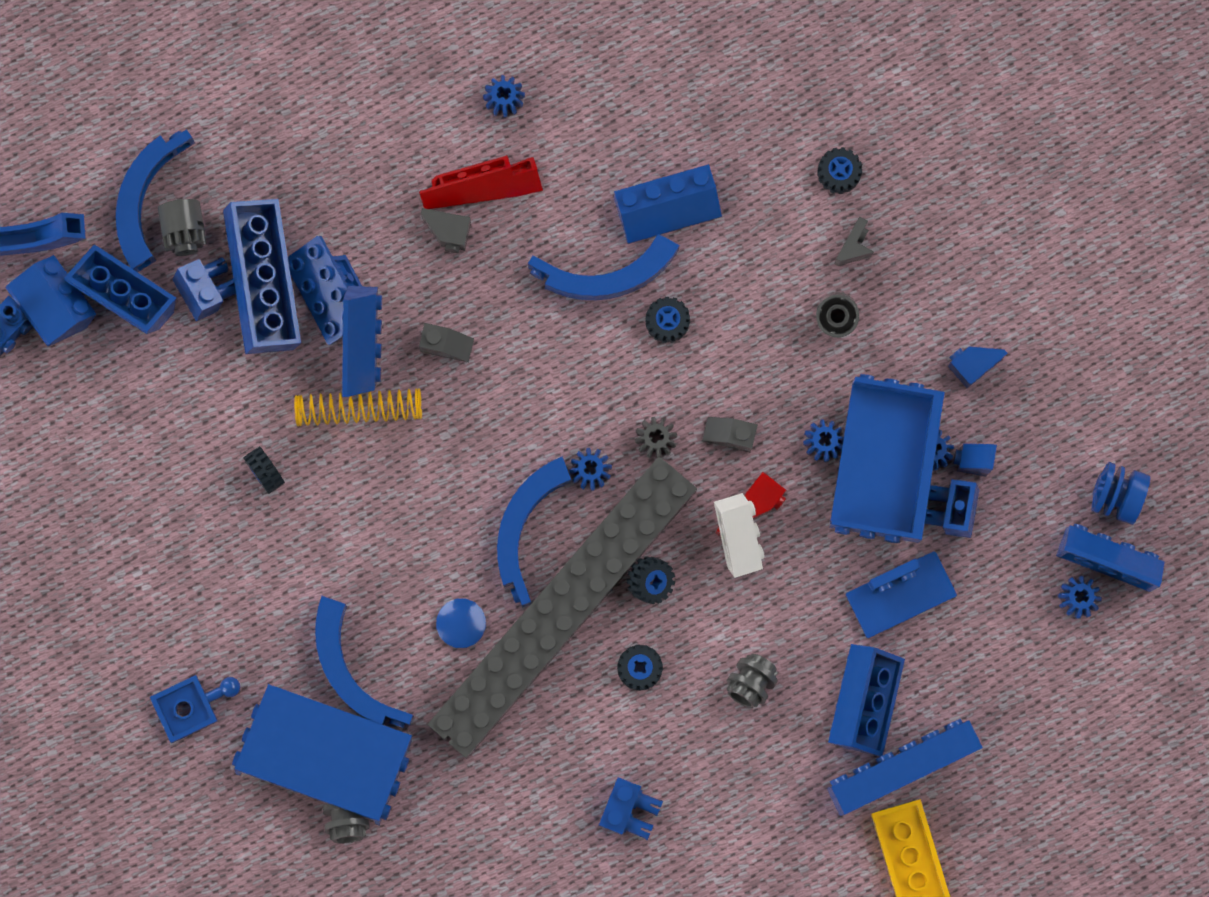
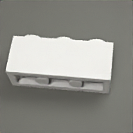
[714,493,764,578]

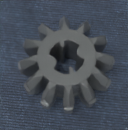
[635,417,677,458]

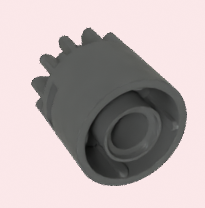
[157,199,207,256]
[816,292,859,338]

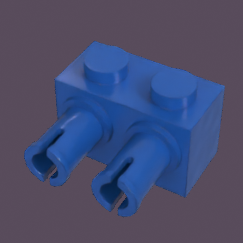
[172,257,236,321]
[0,296,33,356]
[924,479,980,538]
[598,777,663,840]

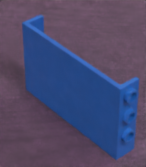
[829,374,945,543]
[232,684,412,826]

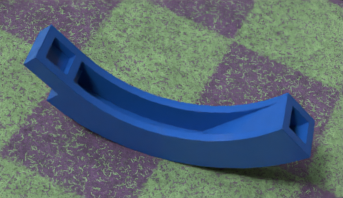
[116,129,195,272]
[0,213,86,256]
[528,234,680,301]
[497,456,571,608]
[315,596,414,728]

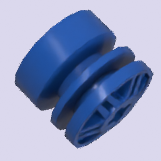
[1091,462,1150,525]

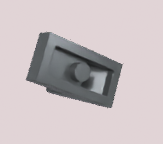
[834,216,874,266]

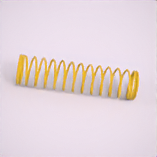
[294,388,422,427]

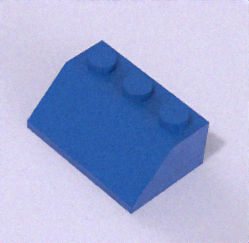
[5,255,96,347]

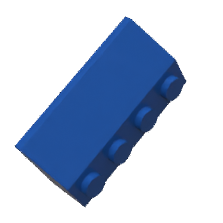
[614,164,722,244]
[64,244,176,334]
[342,286,382,397]
[1056,524,1165,592]
[828,644,905,757]

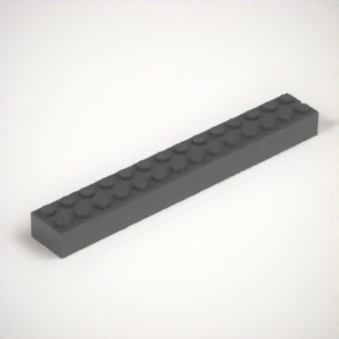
[427,456,697,759]

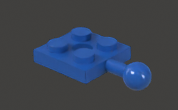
[150,675,240,743]

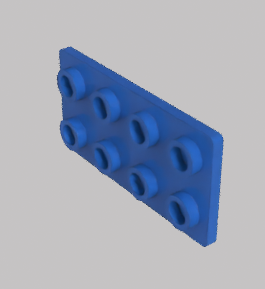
[288,236,362,345]
[846,551,957,638]

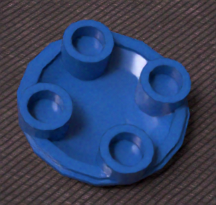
[436,599,486,648]

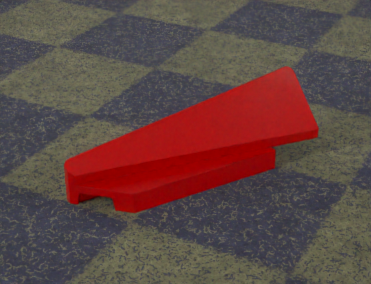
[419,155,543,209]

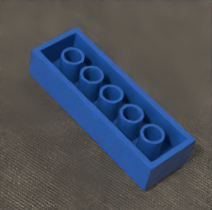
[223,199,301,354]
[826,718,983,816]

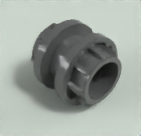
[727,654,778,708]
[323,803,370,844]

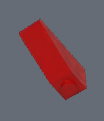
[716,472,786,536]

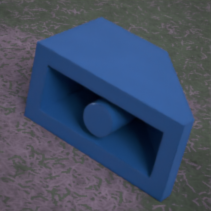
[948,346,1008,388]
[953,443,997,477]

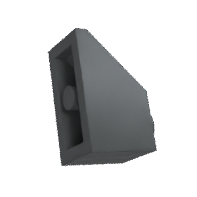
[421,208,471,253]
[419,323,474,363]
[702,417,758,453]

